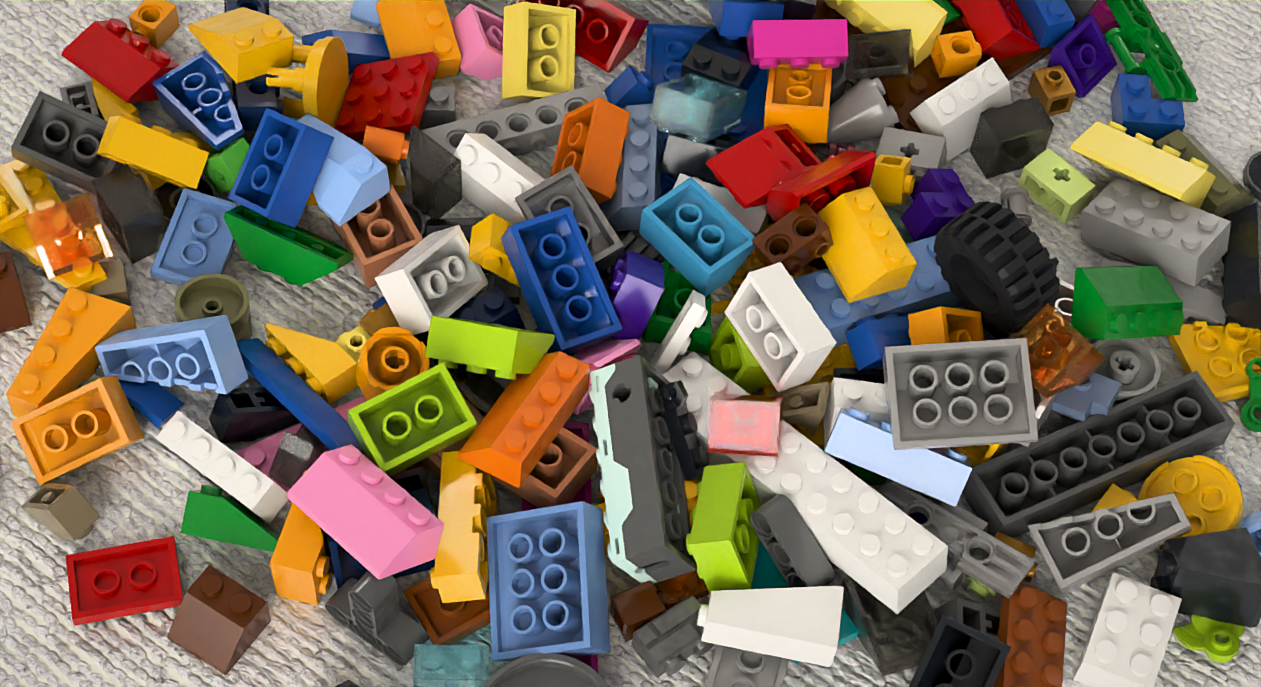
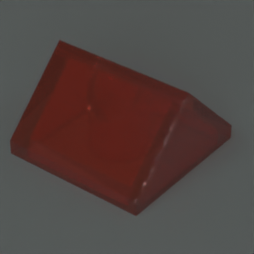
[707,393,784,457]

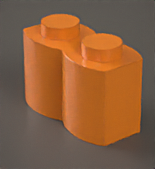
[362,125,410,165]

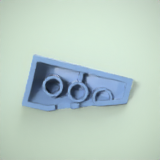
[297,113,391,227]

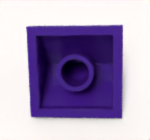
[1047,14,1117,98]

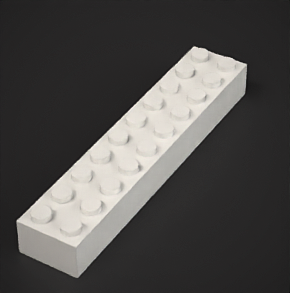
[663,351,948,614]

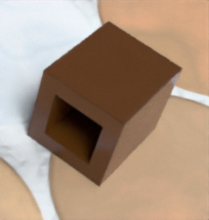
[610,581,668,642]

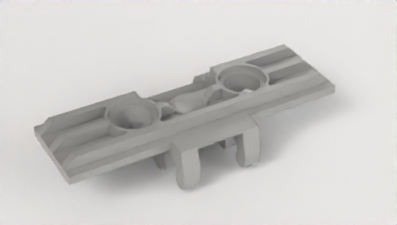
[878,479,1035,598]

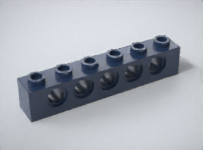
[224,0,283,131]

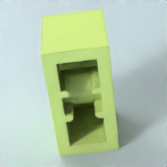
[1018,148,1096,224]

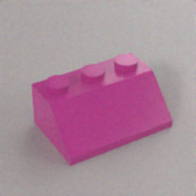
[746,19,848,69]

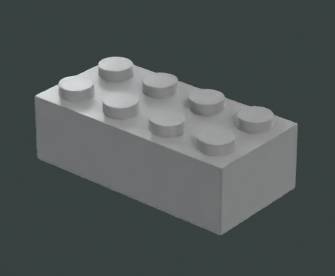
[1081,176,1231,287]

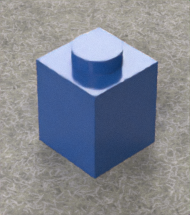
[604,66,658,109]

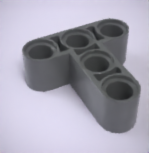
[325,570,429,666]

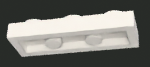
[649,290,708,375]

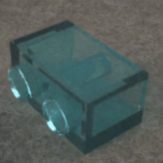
[413,644,489,687]

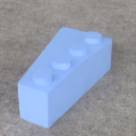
[95,315,249,394]
[824,407,972,507]

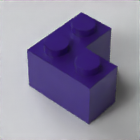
[900,168,975,242]
[610,249,664,340]

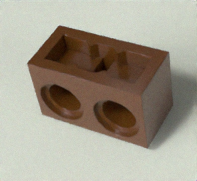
[752,202,834,276]

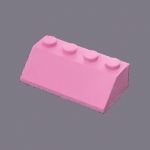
[287,444,444,580]

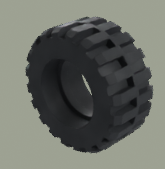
[934,201,1060,334]

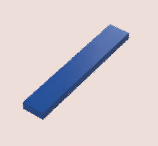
[236,338,366,456]

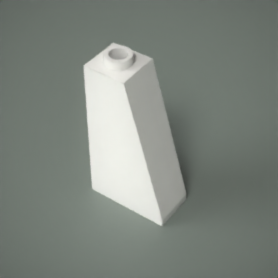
[697,586,844,667]

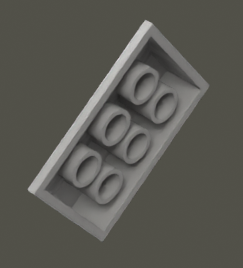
[882,338,1038,451]

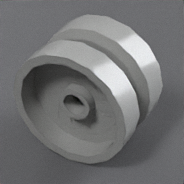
[1083,338,1161,407]

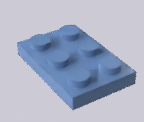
[150,188,240,286]

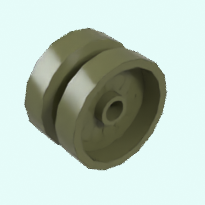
[174,273,252,341]

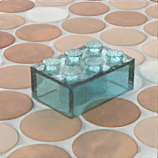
[648,73,748,144]

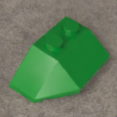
[224,205,354,286]

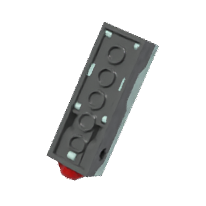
[589,355,697,584]

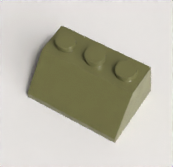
[1153,129,1255,218]

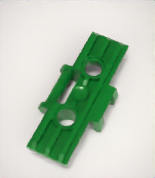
[1104,0,1199,102]

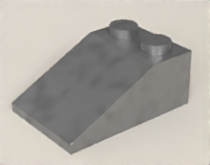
[515,165,624,272]

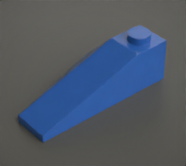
[152,51,245,150]

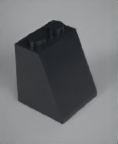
[1150,528,1261,628]

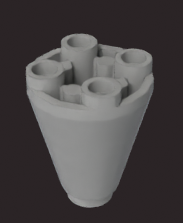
[815,77,899,148]

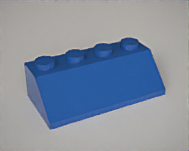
[501,206,622,355]

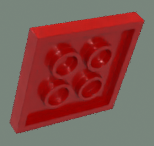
[334,52,439,141]

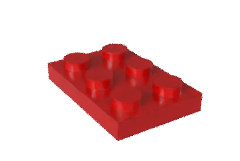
[65,536,183,626]

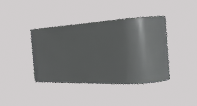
[750,494,835,588]

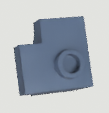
[1052,365,1121,422]

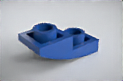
[119,380,184,429]

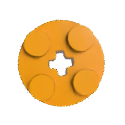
[356,327,430,400]

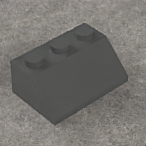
[11,91,119,198]

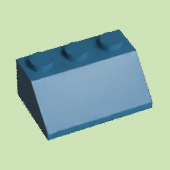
[639,177,755,297]

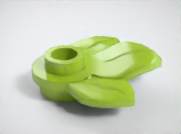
[1172,615,1245,663]

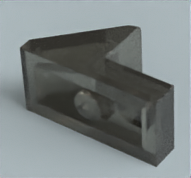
[268,425,330,489]

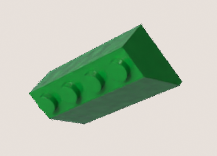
[1070,265,1184,340]

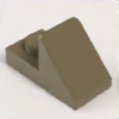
[766,382,831,436]

